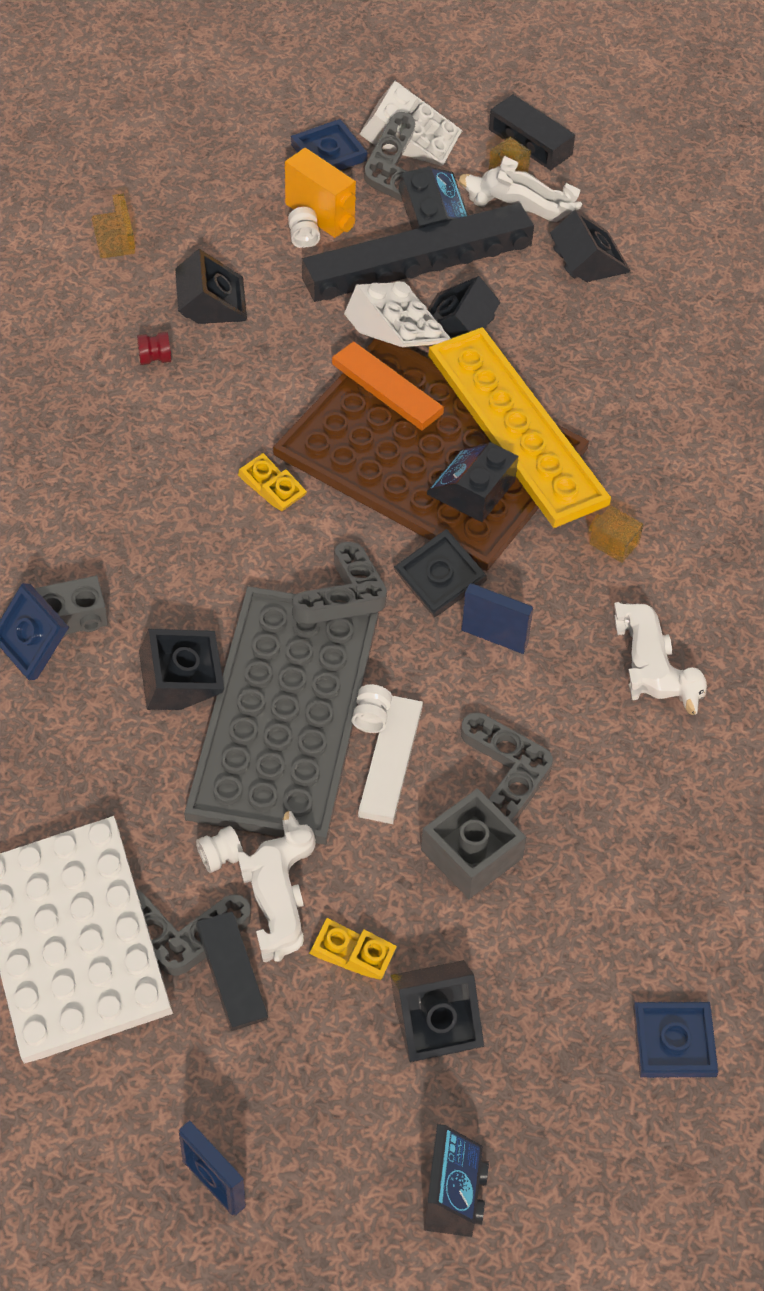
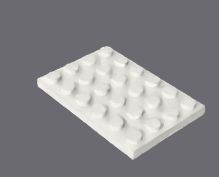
[0,816,173,1064]

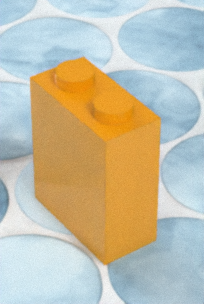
[285,148,356,238]

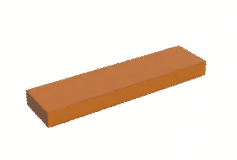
[332,341,444,431]

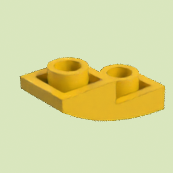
[238,453,307,511]
[309,918,397,980]

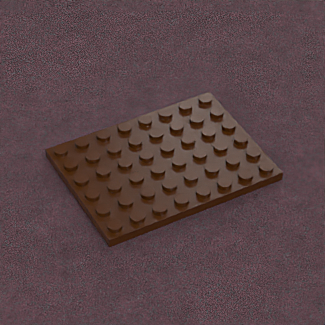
[273,338,589,571]

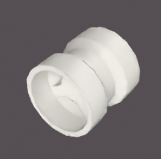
[288,207,320,248]
[352,684,392,733]
[196,826,243,873]

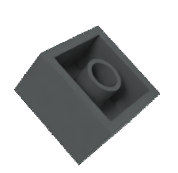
[421,788,527,899]

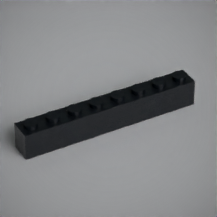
[302,203,534,302]

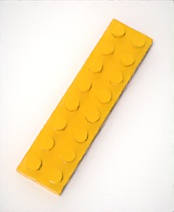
[428,327,611,528]

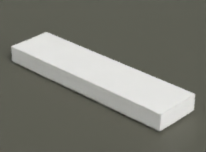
[358,696,423,824]

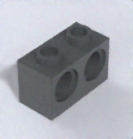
[35,575,108,636]

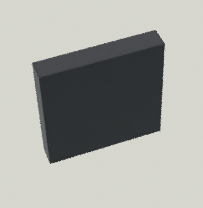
[394,529,487,617]

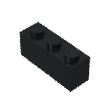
[489,94,576,171]

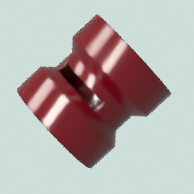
[137,332,171,365]

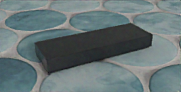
[196,911,268,1031]

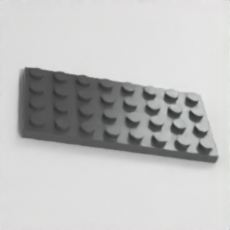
[184,586,379,845]

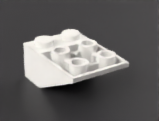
[360,81,462,166]
[344,281,451,347]

